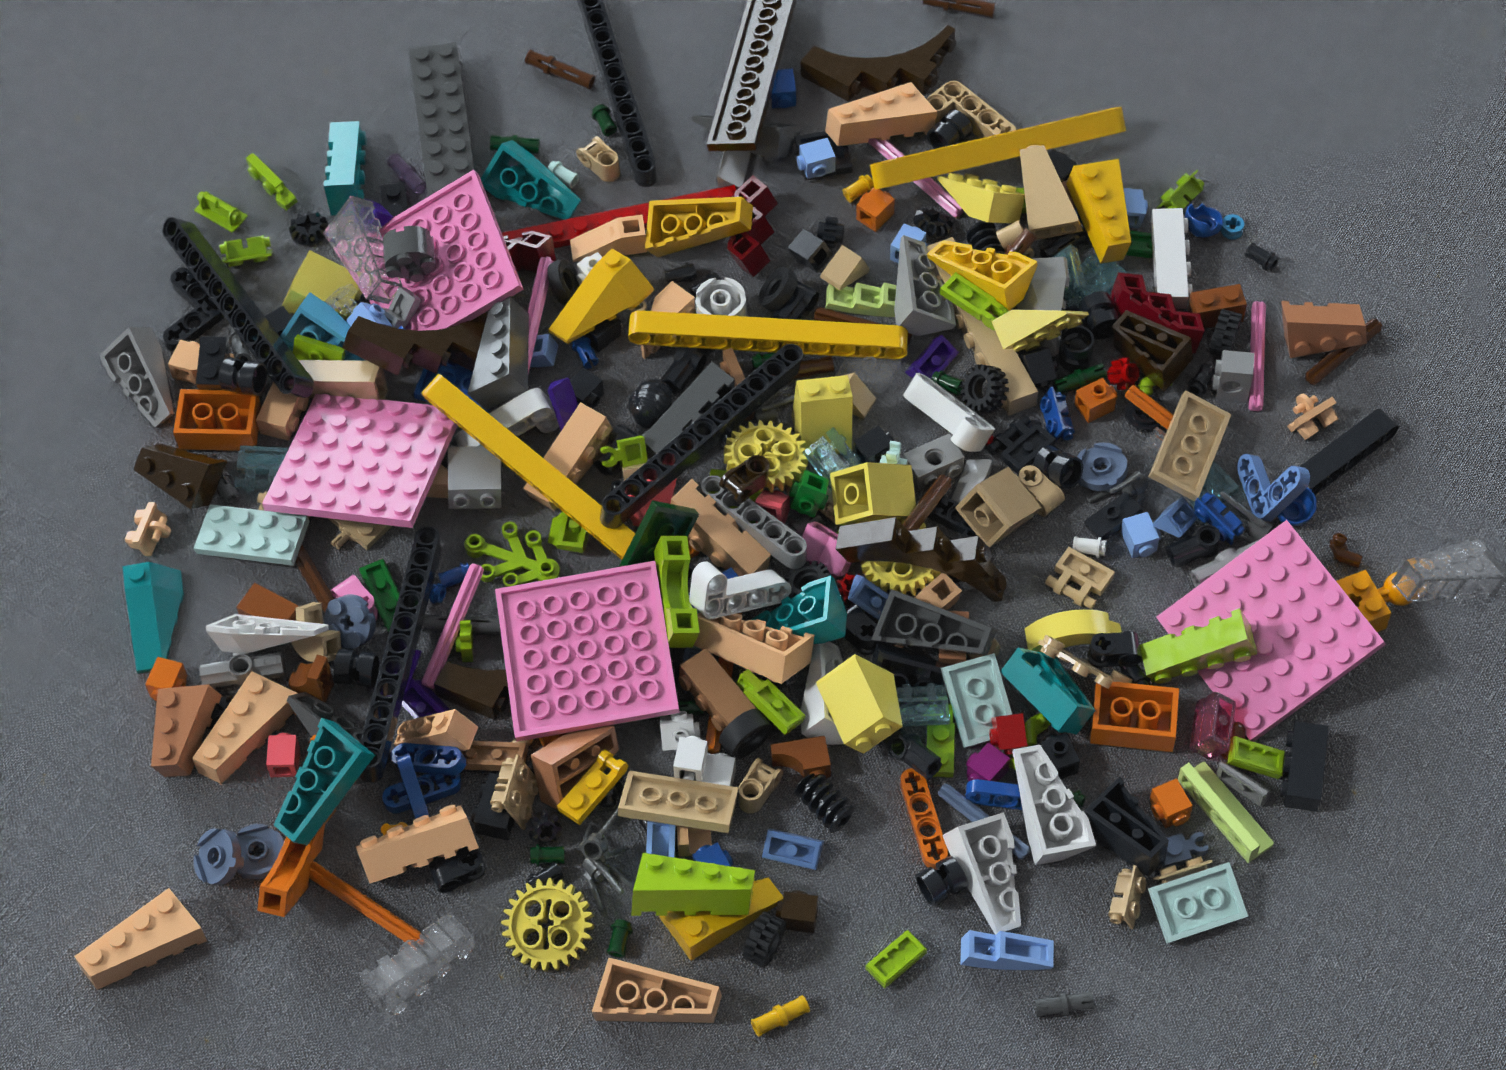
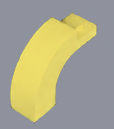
[1025,609,1122,653]

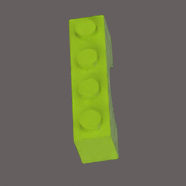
[654,536,700,648]

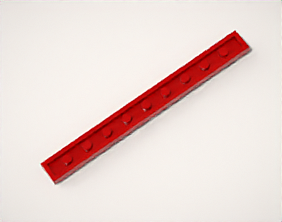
[502,185,736,248]

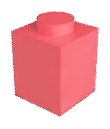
[266,733,300,777]

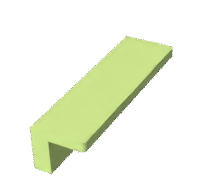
[1178,762,1274,863]

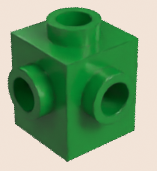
[788,470,829,518]

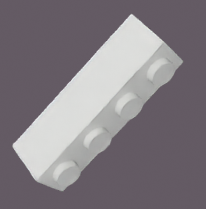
[1151,208,1193,309]

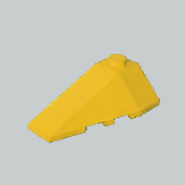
[927,240,1038,311]
[548,249,654,344]
[659,877,784,961]

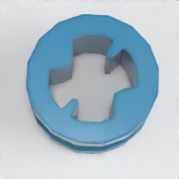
[1221,214,1244,240]

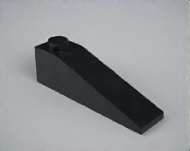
[871,642,951,708]

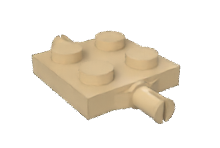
[329,518,392,550]

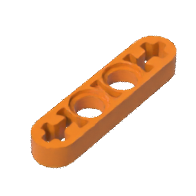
[900,768,948,869]

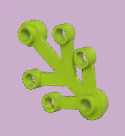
[464,522,560,587]

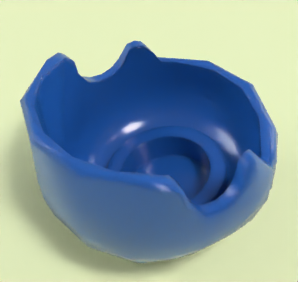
[1185,203,1223,238]
[1277,487,1317,526]

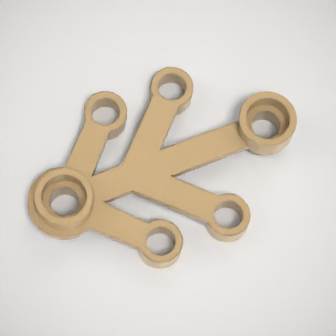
[1038,635,1133,689]

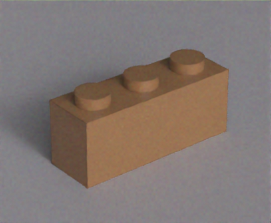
[678,648,756,731]

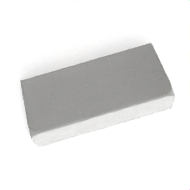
[717,151,752,190]
[952,459,993,503]
[1216,761,1273,807]

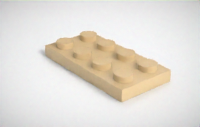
[1148,391,1232,501]
[618,771,738,833]

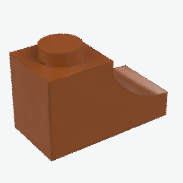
[289,654,334,703]
[770,736,831,778]

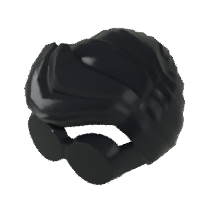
[628,379,672,429]

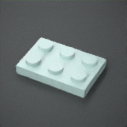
[941,653,1012,748]
[1148,862,1248,943]

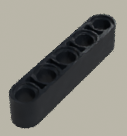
[1299,408,1399,495]

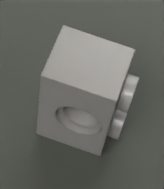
[1212,350,1254,403]
[903,434,964,491]

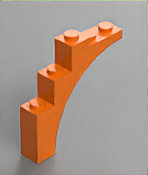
[257,735,337,917]

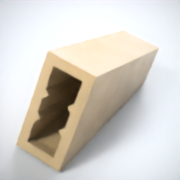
[1020,145,1083,240]
[299,360,388,400]

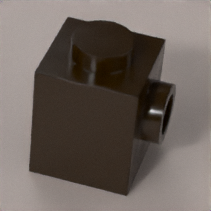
[776,890,818,933]

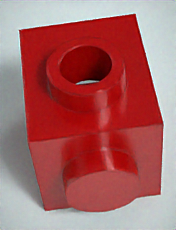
[989,713,1028,755]

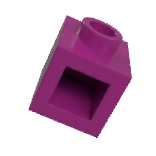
[966,742,1010,782]

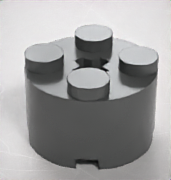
[383,226,436,282]

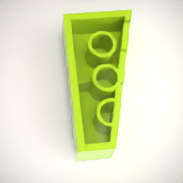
[1140,608,1257,684]
[631,853,755,916]

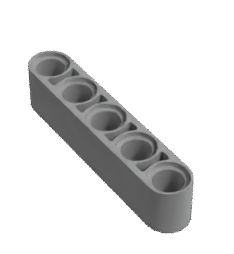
[701,475,807,569]

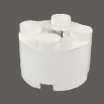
[695,277,747,317]

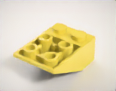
[937,172,1025,223]
[991,310,1089,352]

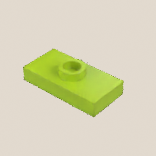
[293,334,345,360]
[1228,736,1285,779]
[865,930,927,989]

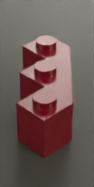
[727,175,778,277]
[503,231,556,273]
[1110,272,1204,353]

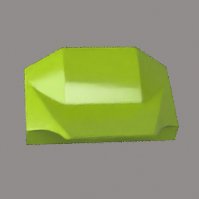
[547,512,589,553]

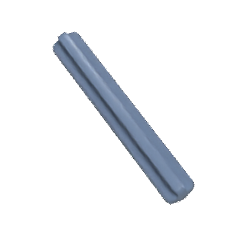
[938,783,1031,860]

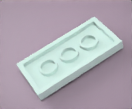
[193,504,309,566]

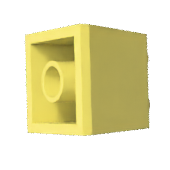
[281,250,364,320]
[791,375,853,457]
[830,462,916,525]
[816,654,903,754]

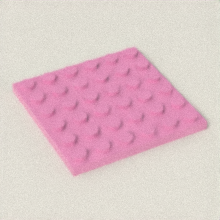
[349,170,524,331]
[262,394,458,528]
[1156,520,1386,742]
[495,561,680,742]

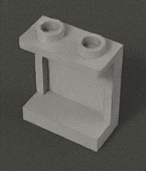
[448,446,501,509]

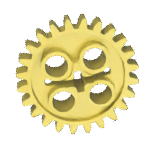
[723,420,809,493]
[861,519,941,596]
[501,878,594,972]

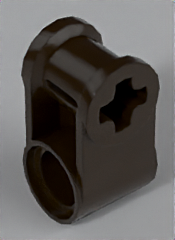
[719,455,770,503]

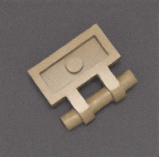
[1045,547,1115,610]

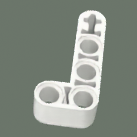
[903,373,995,452]
[455,388,559,447]
[689,561,791,619]

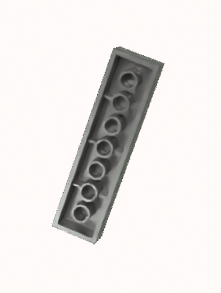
[409,42,475,197]

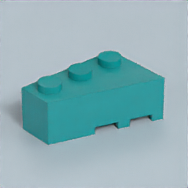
[1000,647,1096,734]

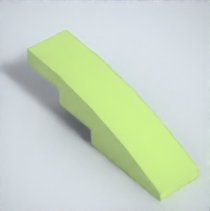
[825,283,896,317]

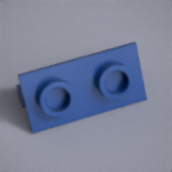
[1040,387,1075,440]
[1194,492,1245,545]

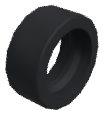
[719,709,772,759]

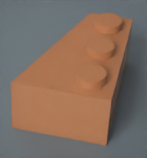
[1281,301,1367,358]
[151,684,222,777]
[531,725,619,809]

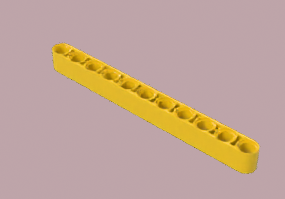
[870,106,1126,189]
[628,311,908,359]
[421,374,635,560]

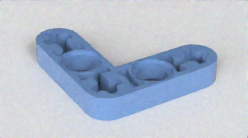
[1237,454,1310,521]

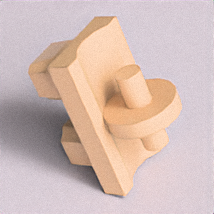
[1287,394,1338,440]
[125,502,171,556]

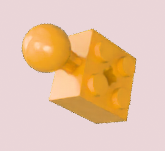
[1336,570,1418,632]

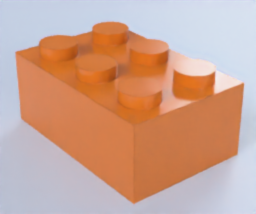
[173,389,262,451]
[1090,681,1179,752]

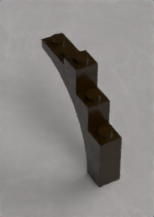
[800,25,957,102]
[343,310,489,376]
[836,517,1007,602]
[434,662,510,720]

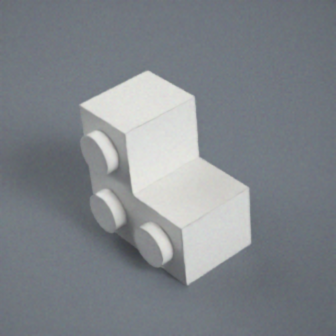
[673,736,736,787]

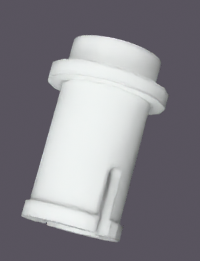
[1073,536,1107,558]

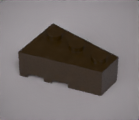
[1112,310,1193,392]
[133,444,227,509]

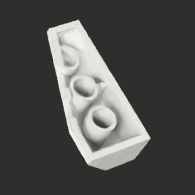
[942,812,1021,935]

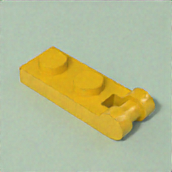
[557,749,628,825]

